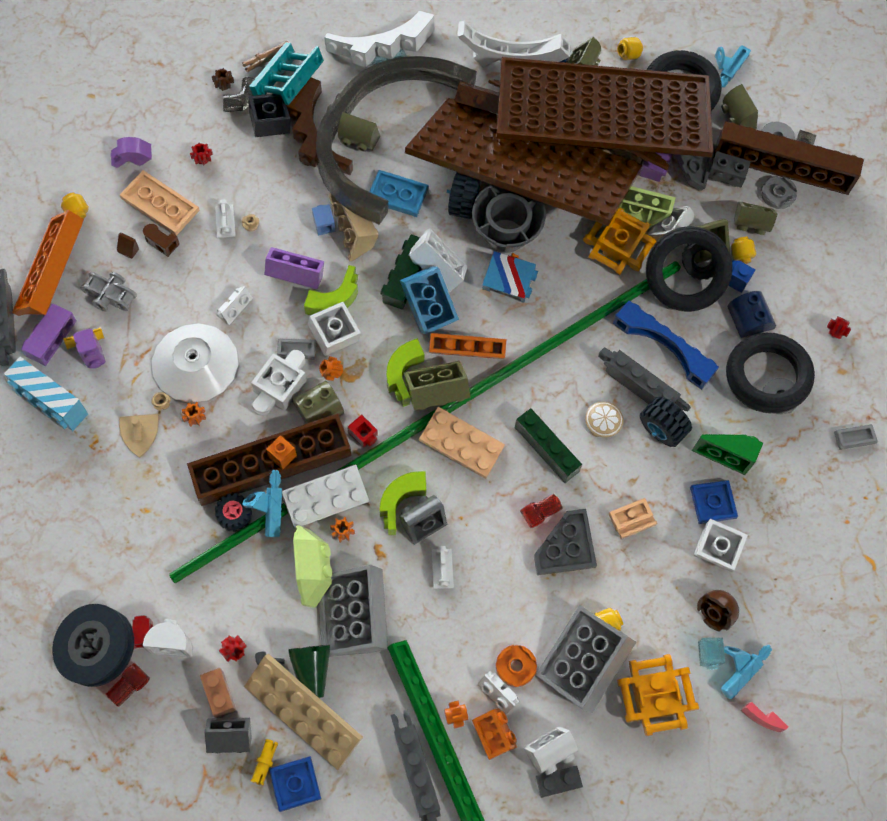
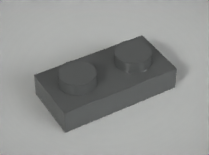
[535,766,583,798]

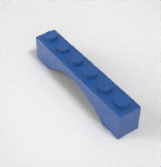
[613,301,719,390]

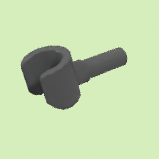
[255,651,285,665]

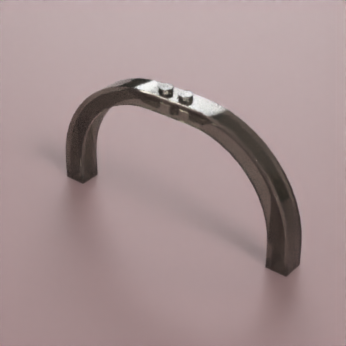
[316,56,477,225]

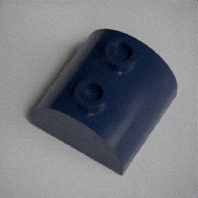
[727,291,776,338]

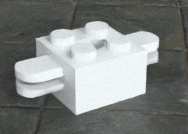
[251,350,307,416]

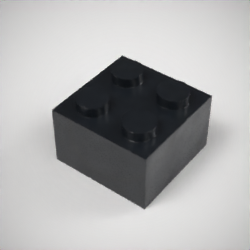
[249,94,290,137]

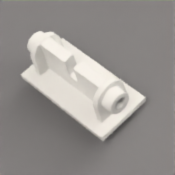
[215,199,236,238]
[216,286,253,325]
[432,546,454,589]
[478,671,520,715]

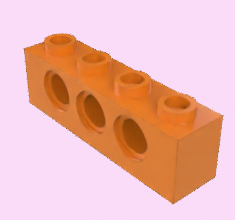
[429,333,507,359]

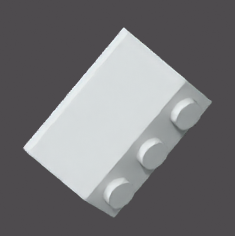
[409,228,467,292]

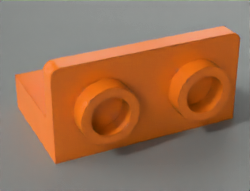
[472,708,517,760]

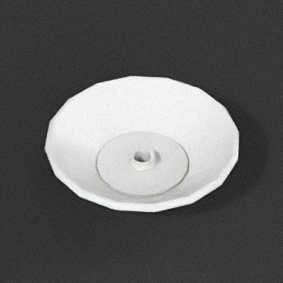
[151,324,239,403]

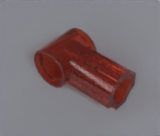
[520,494,563,528]
[106,663,150,707]

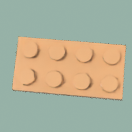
[120,170,200,236]
[419,407,505,479]

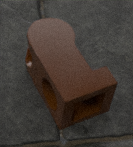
[143,224,180,257]

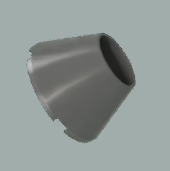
[472,185,546,253]

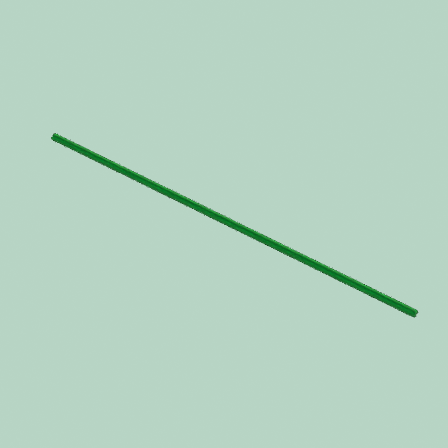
[169,261,681,583]

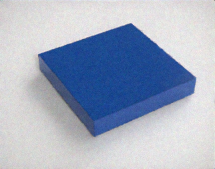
[690,480,738,524]
[269,756,321,812]

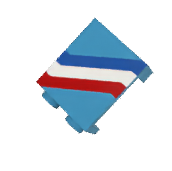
[482,251,538,303]

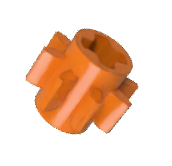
[319,356,343,381]
[182,402,206,427]
[330,517,355,543]
[444,701,468,728]

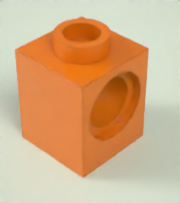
[266,435,297,470]

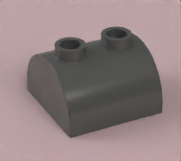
[399,495,448,545]

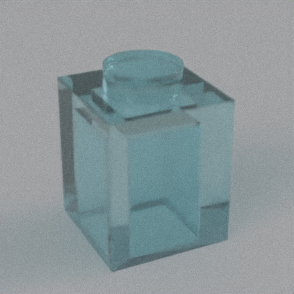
[698,638,725,670]

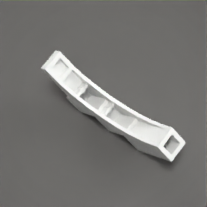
[324,11,435,67]
[458,20,570,67]

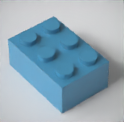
[400,266,459,335]

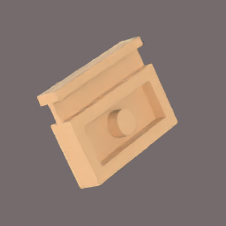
[609,498,657,539]

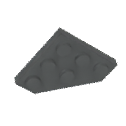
[675,144,716,191]
[534,509,597,576]

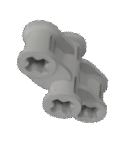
[80,272,137,312]

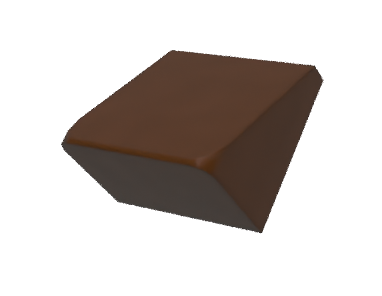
[117,232,139,259]

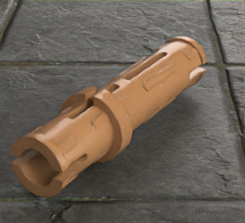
[242,41,289,73]

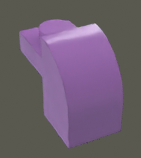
[111,137,152,168]

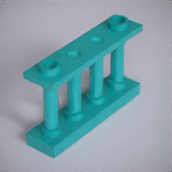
[249,42,324,105]

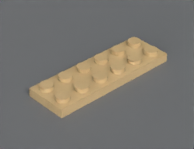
[244,654,363,770]

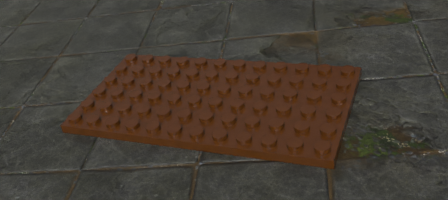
[496,57,713,157]
[405,98,642,226]

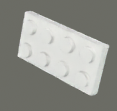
[282,465,370,529]

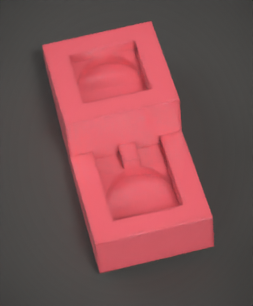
[741,702,789,732]

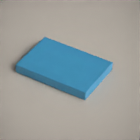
[367,170,429,217]

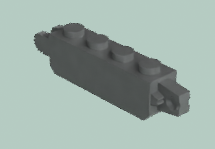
[0,269,16,366]
[598,347,691,412]
[391,709,441,821]

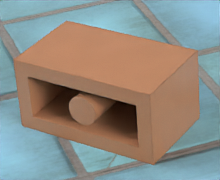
[200,668,236,718]

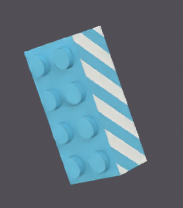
[4,357,88,431]

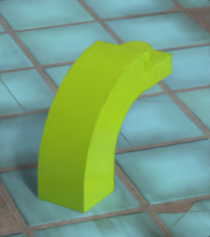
[304,265,358,315]
[386,338,425,407]
[380,471,426,535]

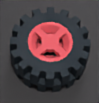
[215,493,252,532]

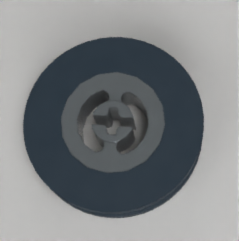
[52,604,134,687]

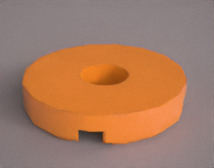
[496,645,537,687]

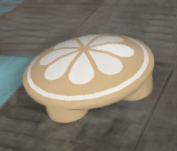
[585,402,623,437]

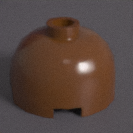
[697,590,739,631]

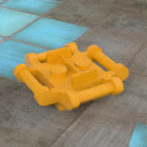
[583,207,657,275]
[617,654,699,736]

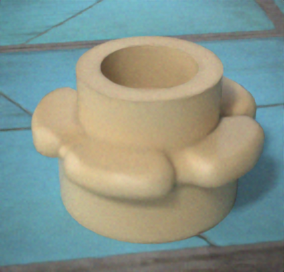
[242,214,260,231]
[152,392,171,410]

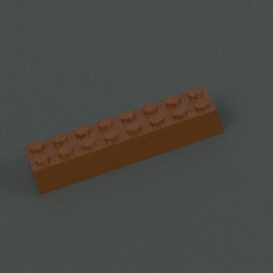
[713,121,864,195]
[187,414,352,506]

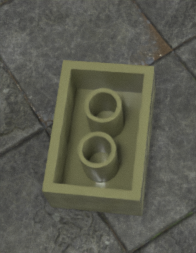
[404,361,471,410]

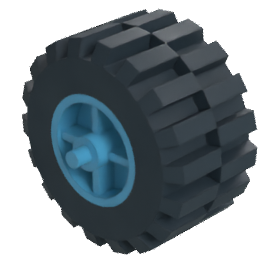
[446,172,481,219]
[640,396,692,447]

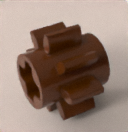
[212,68,234,91]

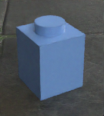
[312,204,336,236]

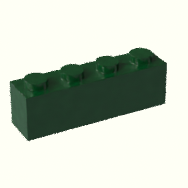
[380,234,422,310]
[514,408,583,483]

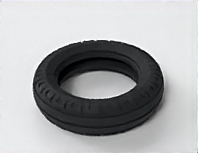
[647,50,722,111]
[646,226,732,312]
[726,332,815,414]

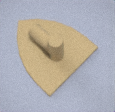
[119,414,159,458]

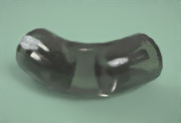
[223,77,255,112]

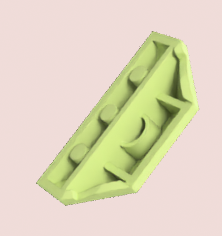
[620,186,676,228]
[293,525,332,608]

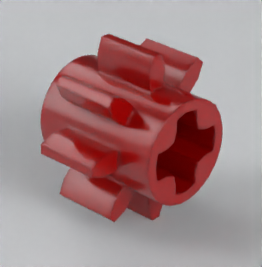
[190,142,213,166]
[827,316,851,339]
[219,635,247,662]

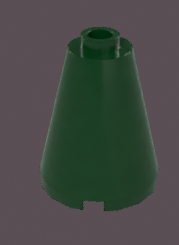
[288,645,330,698]

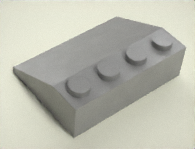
[319,565,388,657]
[536,605,636,713]

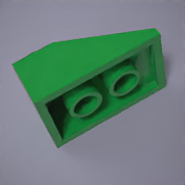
[692,434,763,475]

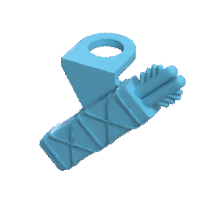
[715,45,751,88]
[242,470,282,537]
[721,645,772,699]

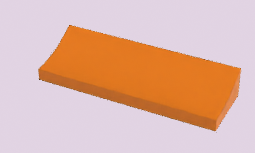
[12,210,84,316]

